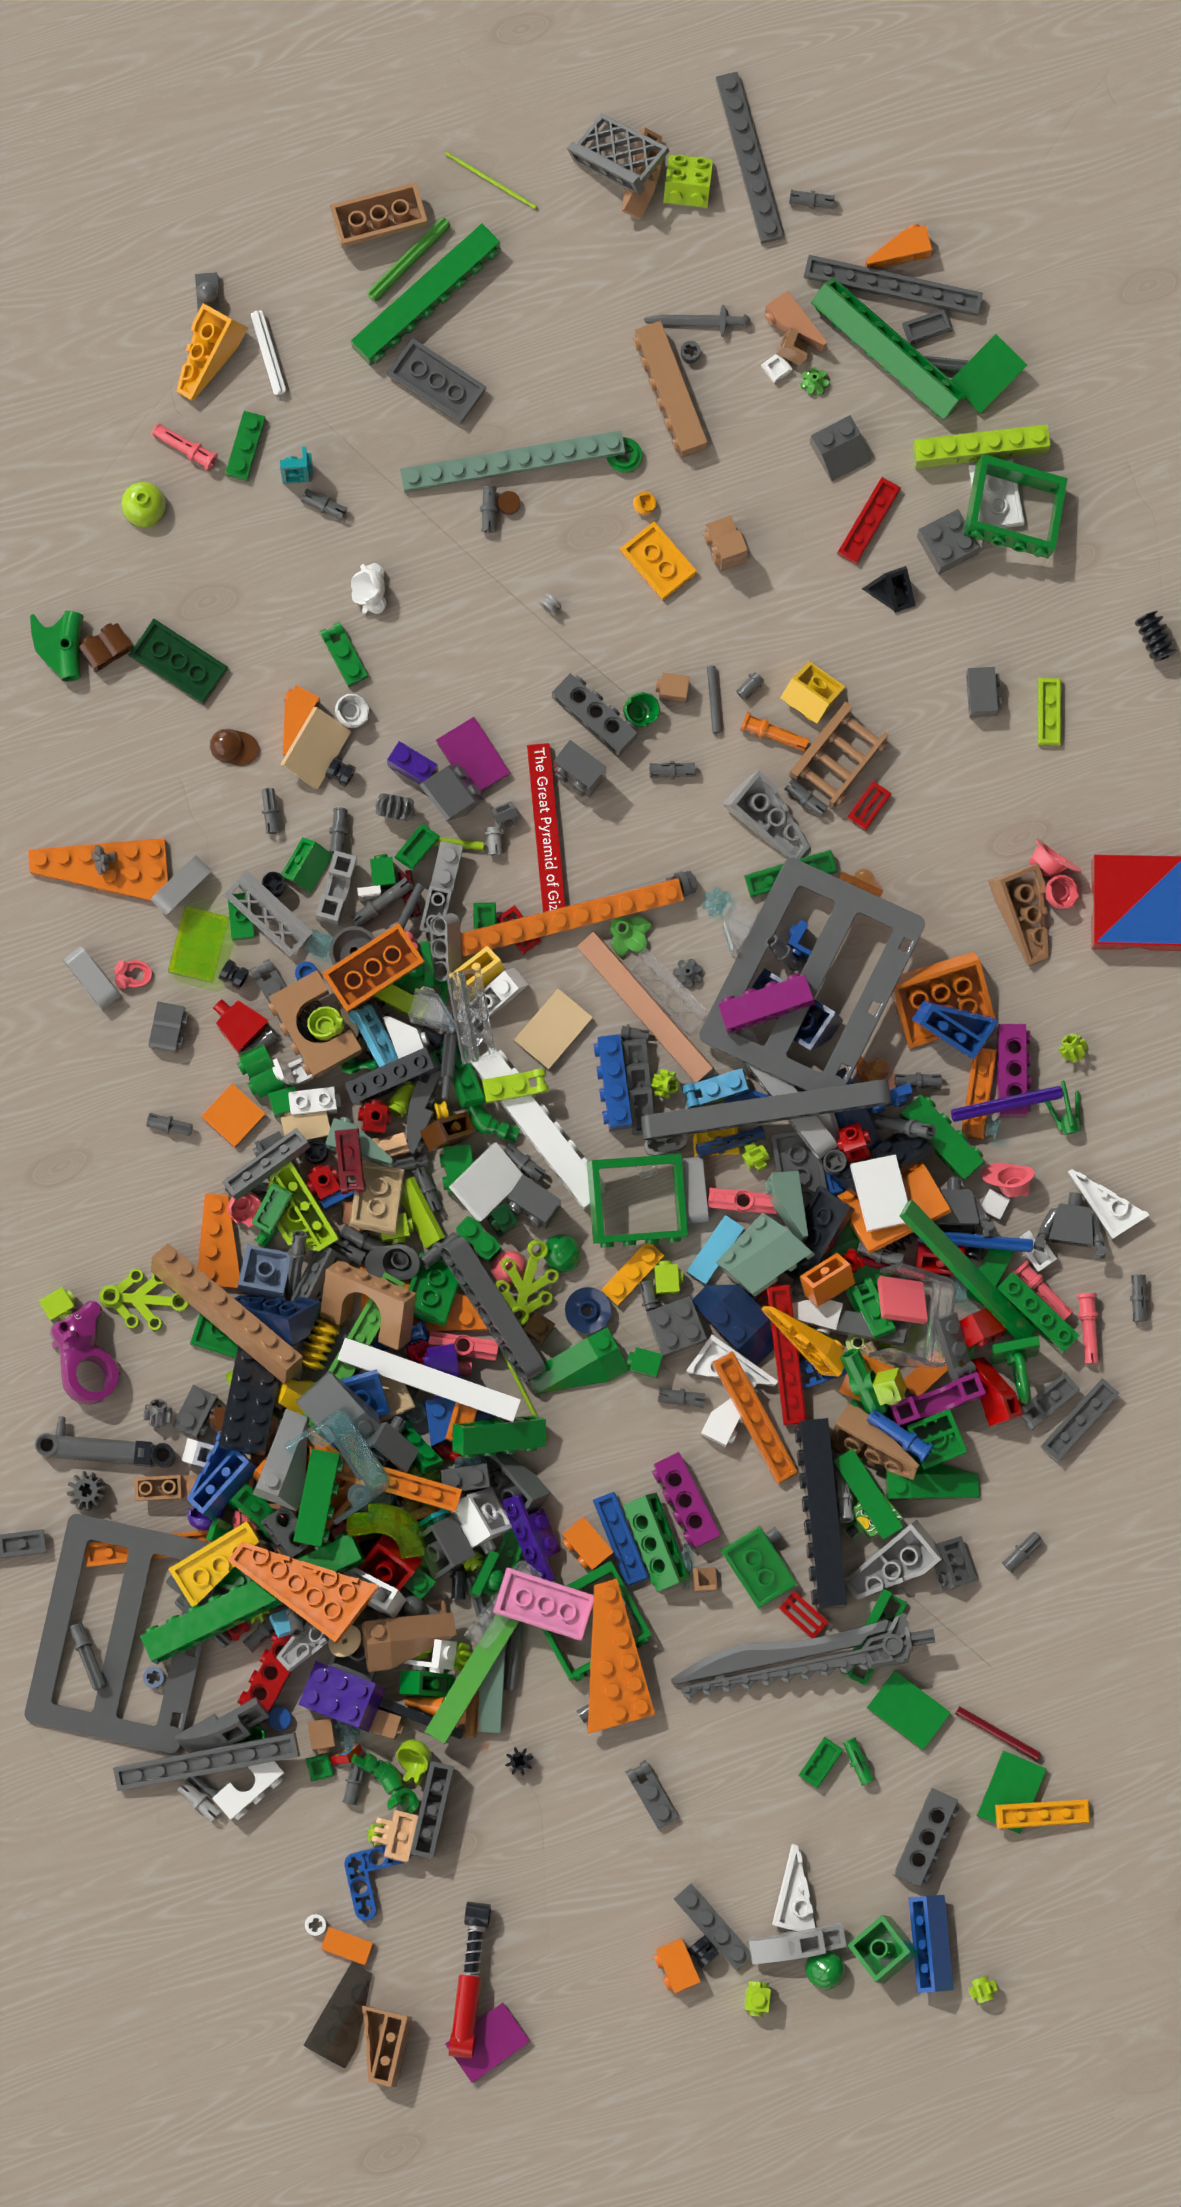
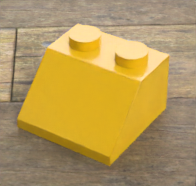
[780,661,846,723]

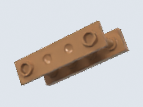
[789,702,889,809]

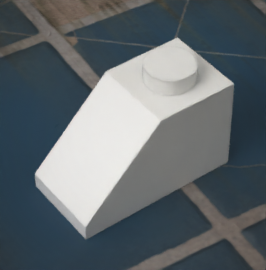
[383,1016,430,1059]

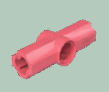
[707,1188,777,1215]
[428,1331,498,1361]

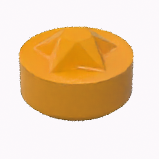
[633,491,657,515]

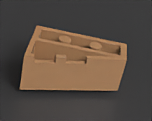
[362,2006,413,2087]

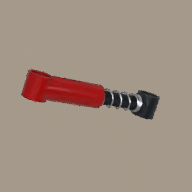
[449,1901,491,2059]

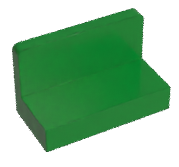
[281,837,332,893]

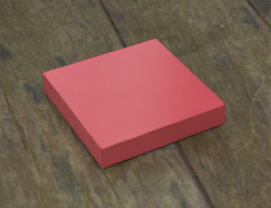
[877,1276,928,1324]

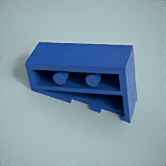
[425,1398,497,1448]

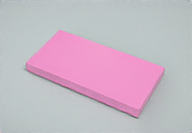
[493,1568,593,1641]

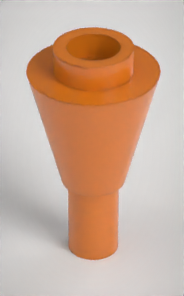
[405,1696,445,1716]

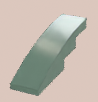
[477,1634,506,1733]

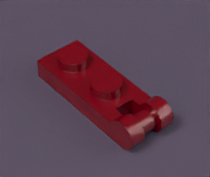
[335,1128,366,1195]

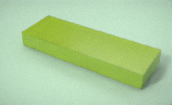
[1038,678,1061,746]
[400,1177,445,1249]

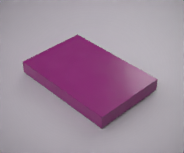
[436,717,510,792]
[445,2002,530,2083]

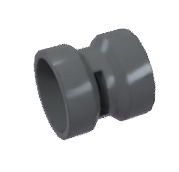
[823,1150,847,1176]

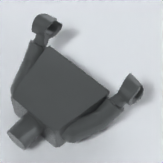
[933,1178,994,1237]
[1033,1192,1107,1260]

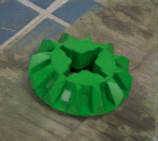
[607,437,642,473]

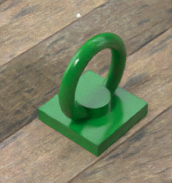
[990,1336,1040,1404]

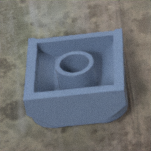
[238,1244,290,1299]

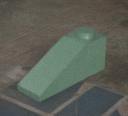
[326,1117,395,1168]
[765,1171,808,1244]

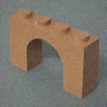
[268,970,362,1079]
[320,1261,416,1350]

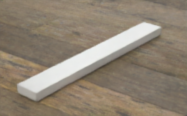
[337,1338,521,1422]

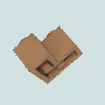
[703,516,748,571]

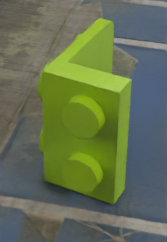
[663,155,713,208]

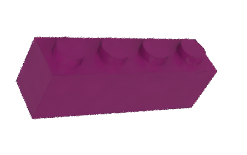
[718,973,815,1034]

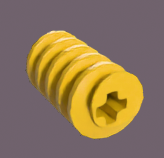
[299,1319,339,1370]

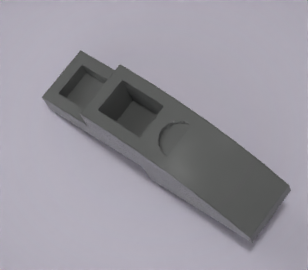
[407,1070,443,1156]
[175,1697,269,1752]

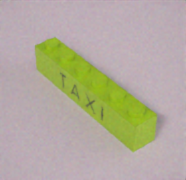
[912,424,1050,469]

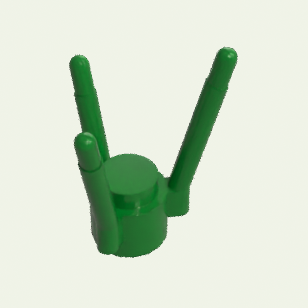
[1045,1080,1082,1135]

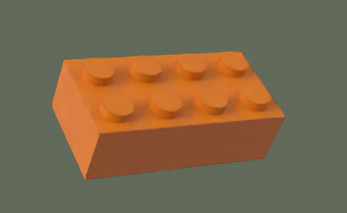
[322,923,424,1013]

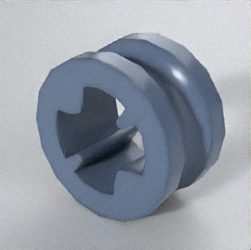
[143,1667,165,1688]

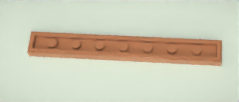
[577,931,714,1083]

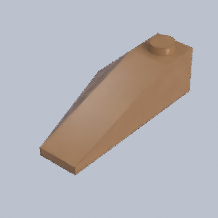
[988,864,1048,965]
[361,1612,457,1673]

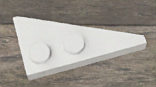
[1068,1169,1149,1240]
[686,1335,778,1387]
[772,1844,815,1932]

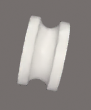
[305,1914,326,1936]

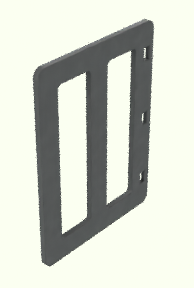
[699,858,925,1091]
[24,1514,216,1753]

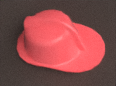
[1029,839,1081,877]
[981,1162,1035,1197]

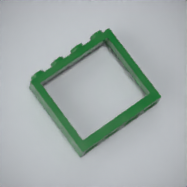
[963,454,1068,559]
[587,1154,688,1248]
[541,1561,652,1682]

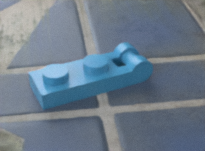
[682,1068,750,1109]

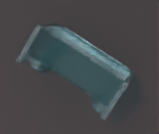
[283,1411,390,1524]

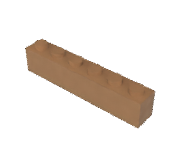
[633,321,707,458]

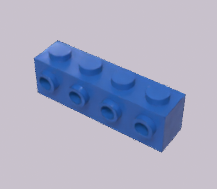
[593,1034,632,1131]
[908,1895,954,1993]

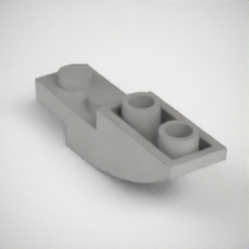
[420,841,463,932]
[748,1922,847,1964]

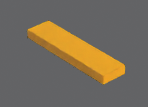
[995,1799,1090,1829]

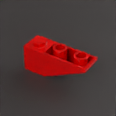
[971,1357,1024,1427]

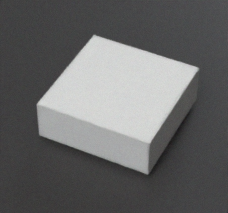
[761,354,793,384]
[357,885,381,901]
[982,1189,1010,1220]

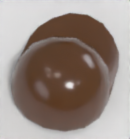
[210,729,258,766]

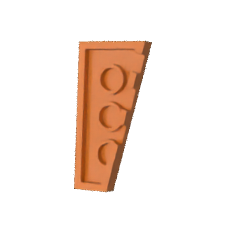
[198,1193,240,1289]

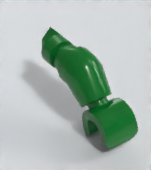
[455,1092,520,1143]
[351,1753,419,1814]

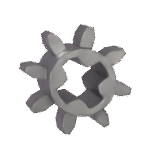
[144,1399,172,1428]

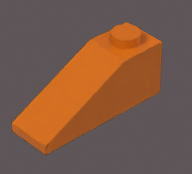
[865,224,932,269]
[283,685,321,757]

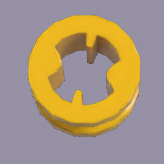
[434,1101,449,1120]

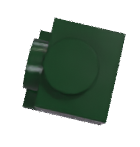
[487,1203,518,1238]

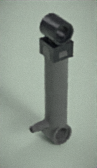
[35,1416,176,1468]

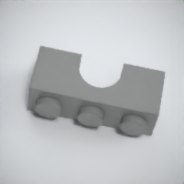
[316,851,358,927]

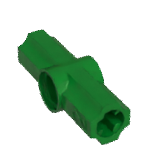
[840,1348,888,1415]

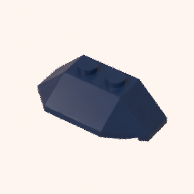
[692,1285,772,1366]

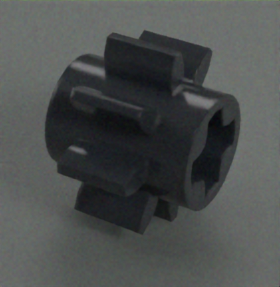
[505,1747,533,1776]

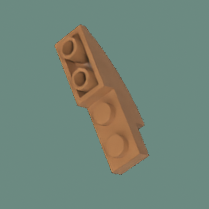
[621,127,663,220]
[134,1475,198,1501]

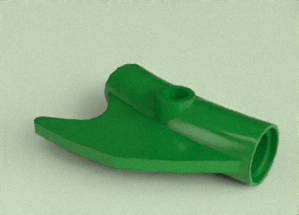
[30,610,84,681]

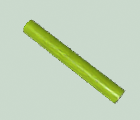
[434,837,484,851]

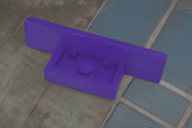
[502,1494,561,1582]

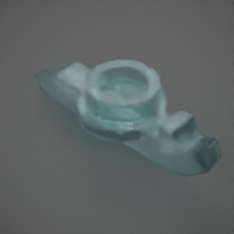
[681,1543,693,1589]

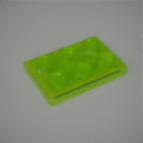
[168,906,229,983]

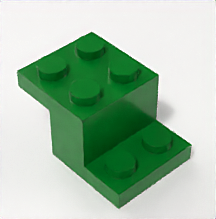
[904,1409,967,1470]

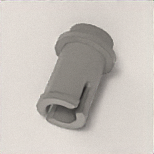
[485,827,503,856]

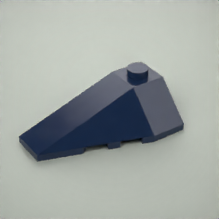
[234,1295,321,1346]

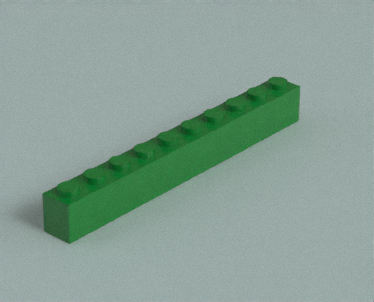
[140,1533,366,1664]

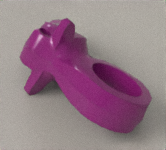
[50,1301,121,1405]

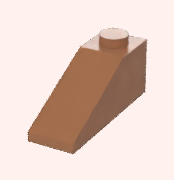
[764,291,827,352]

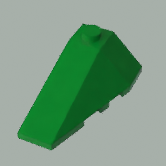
[530,1328,629,1394]
[885,1454,979,1501]

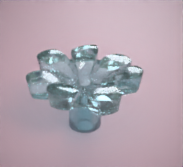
[702,887,732,917]
[454,1455,485,1468]
[334,1721,360,1751]

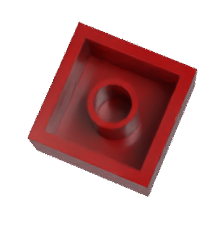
[357,1532,422,1590]

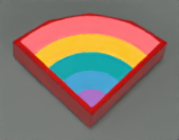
[330,1744,363,1764]

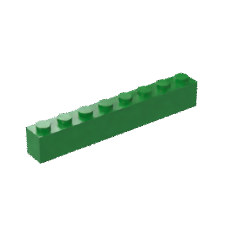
[351,223,500,366]
[811,278,967,420]

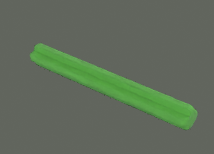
[367,217,450,301]

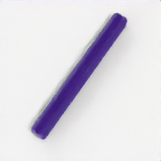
[951,1086,1063,1122]

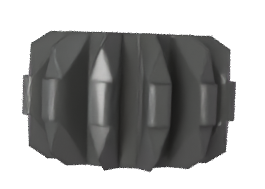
[375,793,414,821]
[67,1471,107,1511]

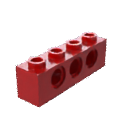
[237,1632,292,1723]

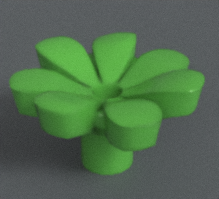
[800,367,830,396]

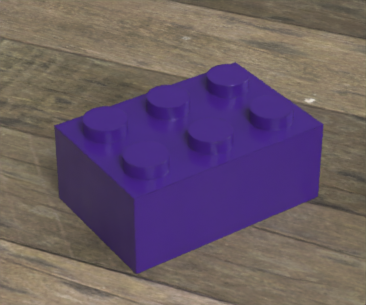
[298,1661,386,1732]

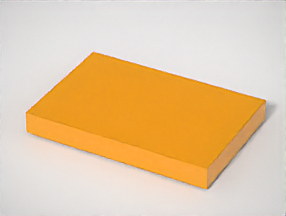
[620,521,698,601]

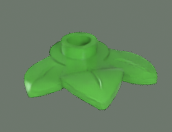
[610,916,652,957]

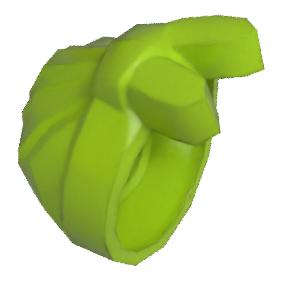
[307,1006,345,1041]
[396,1739,432,1786]

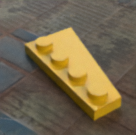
[168,1520,261,1607]

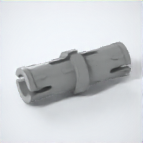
[177,1779,221,1822]

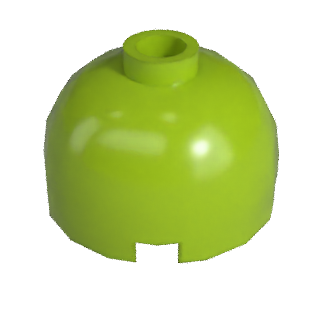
[121,481,166,528]

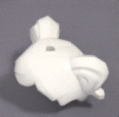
[351,563,386,614]

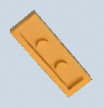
[601,1243,665,1307]

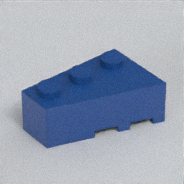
[912,1001,998,1059]
[187,1432,257,1520]

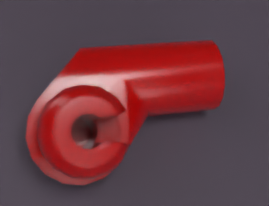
[432,1443,464,1465]

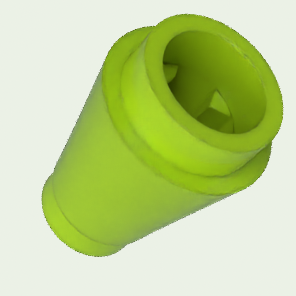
[387,1084,415,1118]

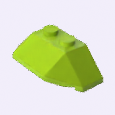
[267,1162,339,1251]

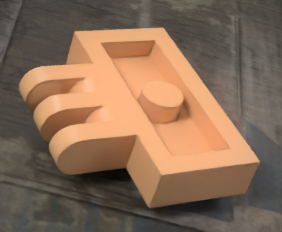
[372,1810,418,1863]

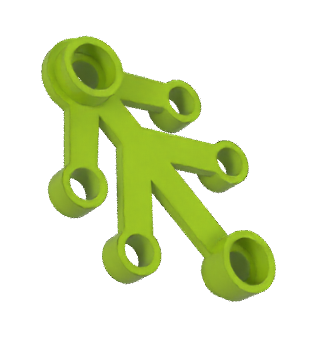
[495,1239,559,1326]
[99,1269,189,1331]

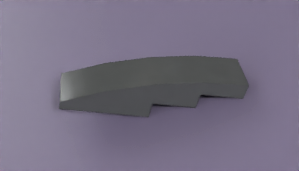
[623,1038,654,1136]

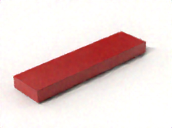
[837,477,901,565]

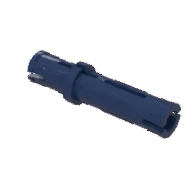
[696,1126,766,1158]

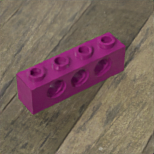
[997,1024,1031,1118]
[652,1452,720,1549]

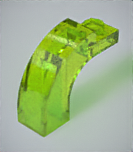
[347,1503,425,1559]

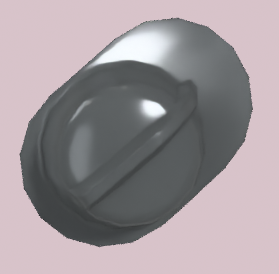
[365,1244,420,1280]

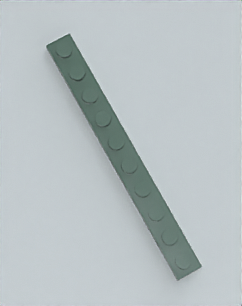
[400,430,625,493]

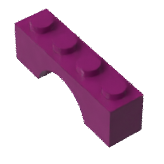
[889,1372,986,1428]

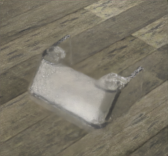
[869,1263,957,1368]

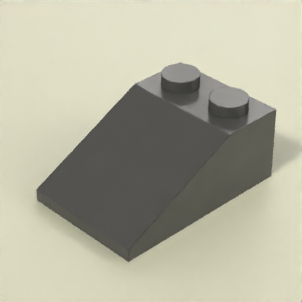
[296,1370,381,1456]

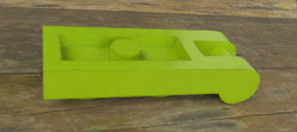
[482,1068,550,1104]

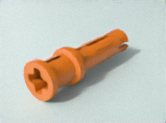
[740,711,809,752]

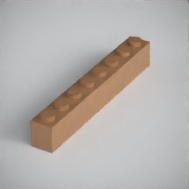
[151,1243,302,1384]

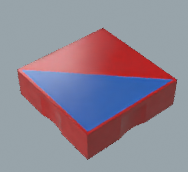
[1091,855,1181,951]

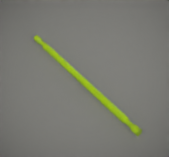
[445,151,537,210]
[500,1349,549,1440]

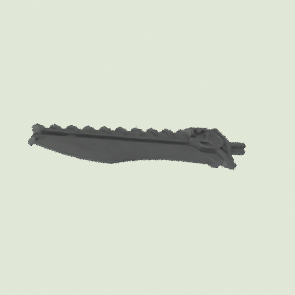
[671,1613,936,1699]

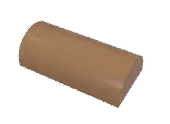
[330,182,428,248]

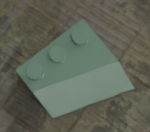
[716,1213,814,1296]

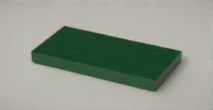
[128,618,229,705]

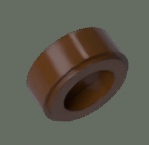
[498,491,520,515]

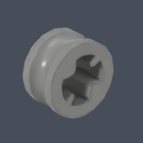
[539,594,562,615]

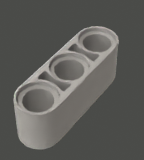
[150,855,212,916]
[430,913,462,982]
[63,946,121,1011]
[682,1157,709,1224]

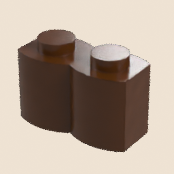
[79,623,133,672]

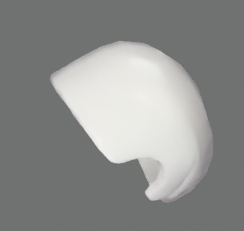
[335,694,369,728]

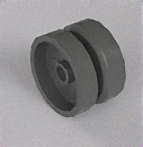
[329,926,375,965]

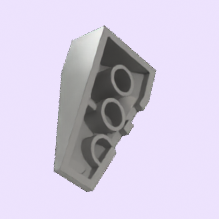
[722,770,810,859]
[253,1409,308,1511]
[845,1520,942,1599]
[276,1620,331,1672]

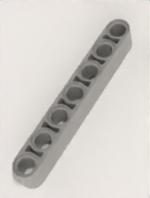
[734,1028,838,1160]

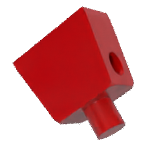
[213,999,270,1055]

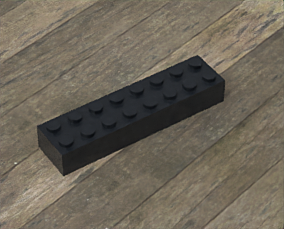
[794,1418,847,1610]

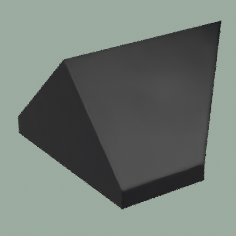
[862,566,916,613]

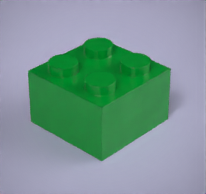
[848,1915,919,1984]

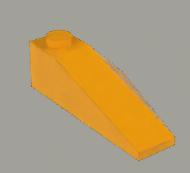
[176,303,248,401]
[761,1306,845,1377]

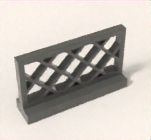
[567,113,670,196]

